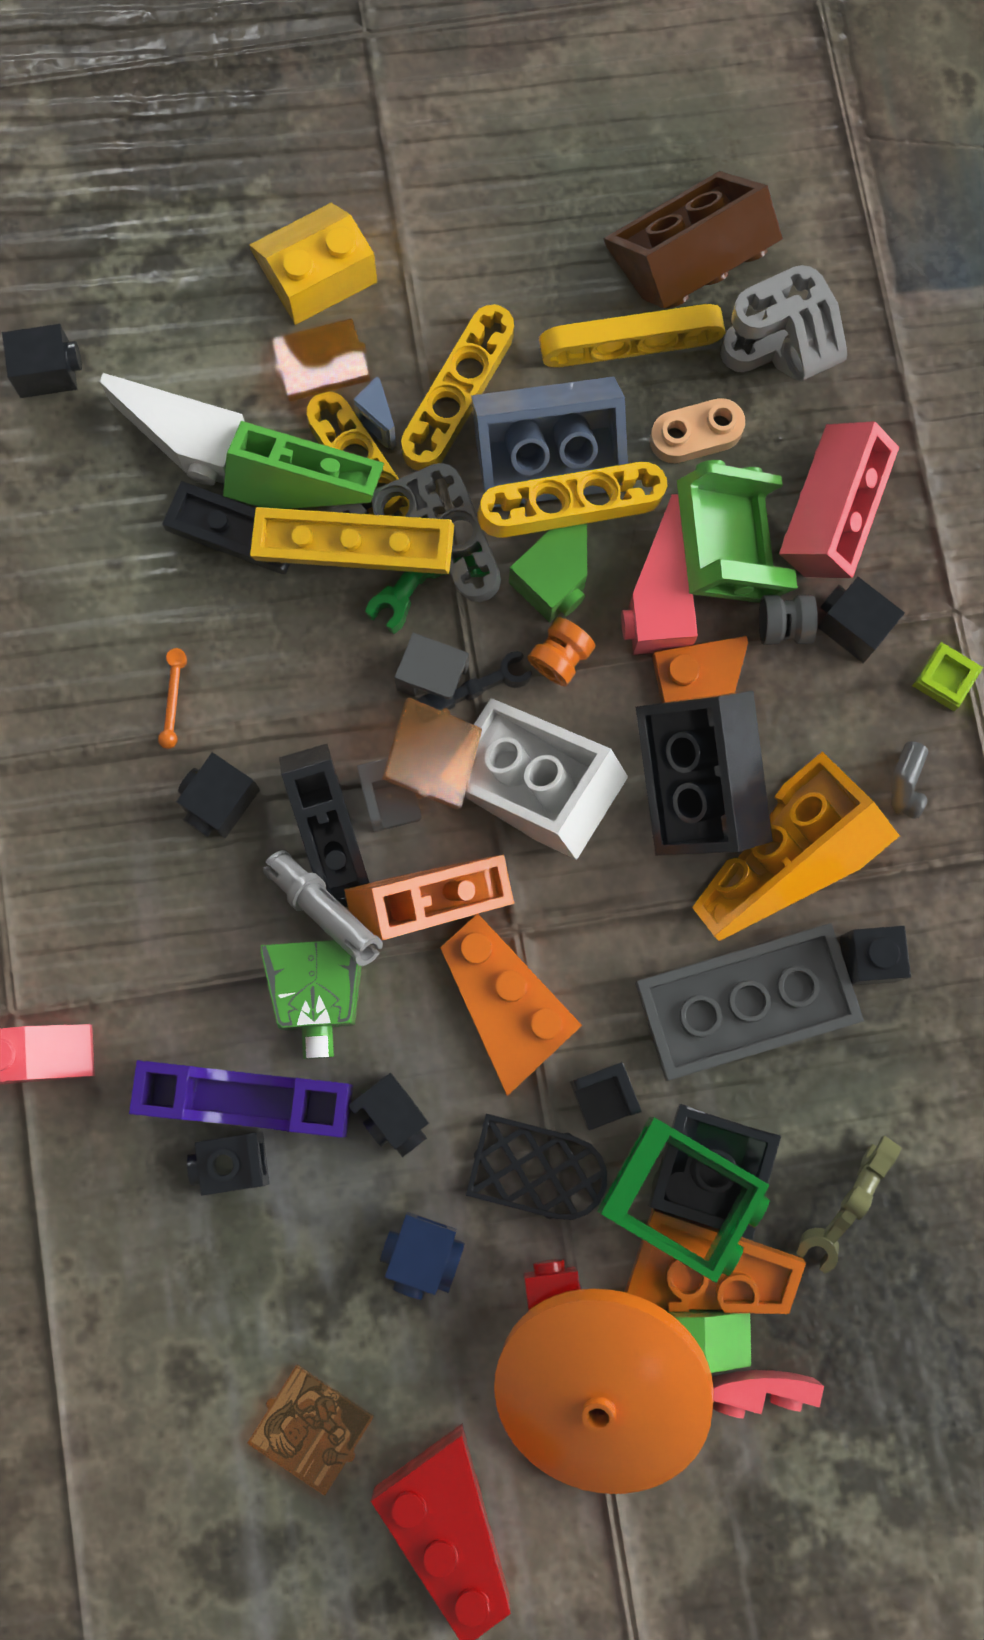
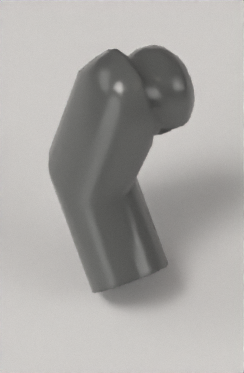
[891,741,929,819]

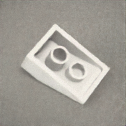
[438,698,628,860]

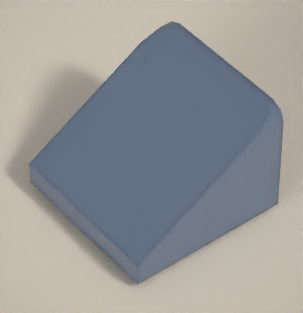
[354,377,396,450]

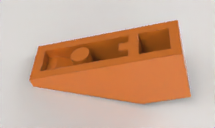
[344,854,514,940]

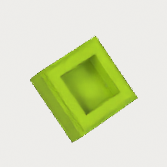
[912,642,984,711]

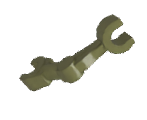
[797,1135,902,1274]

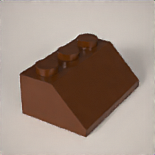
[603,171,783,309]

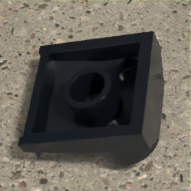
[648,1104,781,1240]

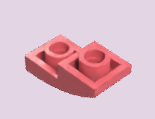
[712,1370,824,1419]

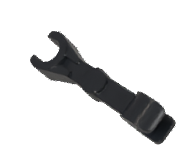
[413,651,532,725]

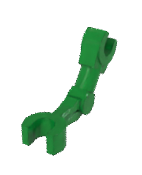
[365,547,490,634]

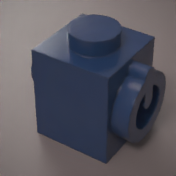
[380,1212,465,1300]

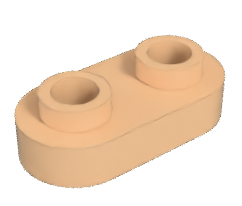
[650,398,745,463]

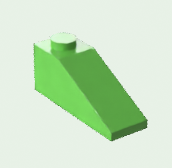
[223,421,384,509]

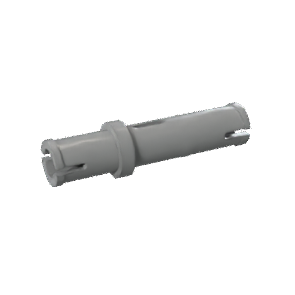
[263,850,383,966]

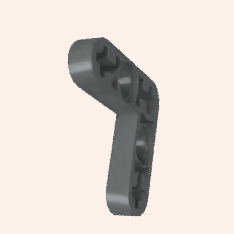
[332,463,501,602]

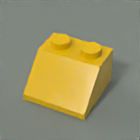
[249,202,377,325]

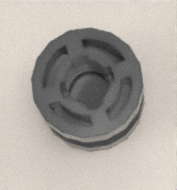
[759,594,817,645]

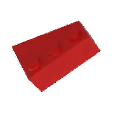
[371,1423,511,1640]

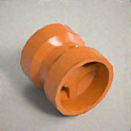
[527,617,596,687]

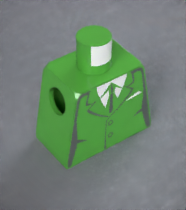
[261,940,362,1059]

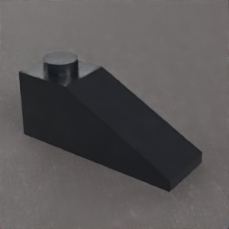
[279,743,370,907]

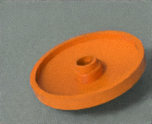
[494,1289,714,1494]

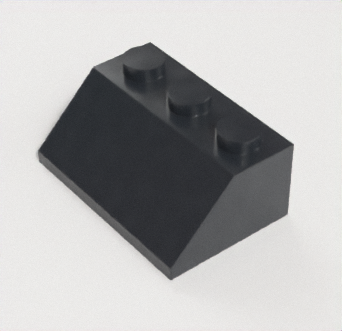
[635,691,773,856]

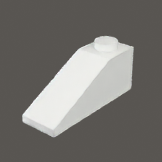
[100,373,245,486]

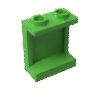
[677,460,798,603]

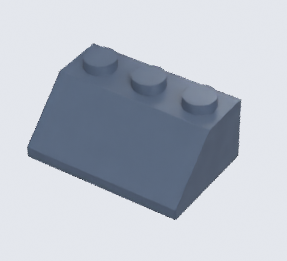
[471,376,628,508]

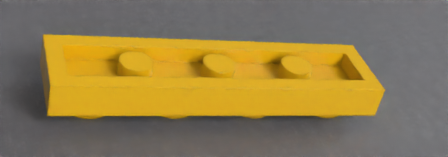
[250,507,455,574]

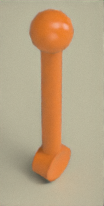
[158,648,187,749]

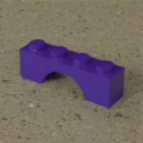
[129,1060,353,1138]

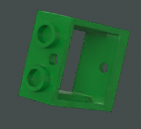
[597,1117,770,1283]

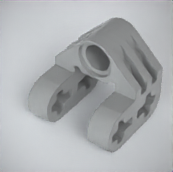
[720,265,847,382]

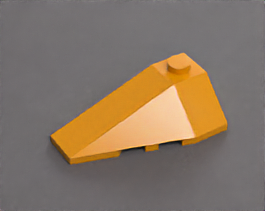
[692,751,900,941]

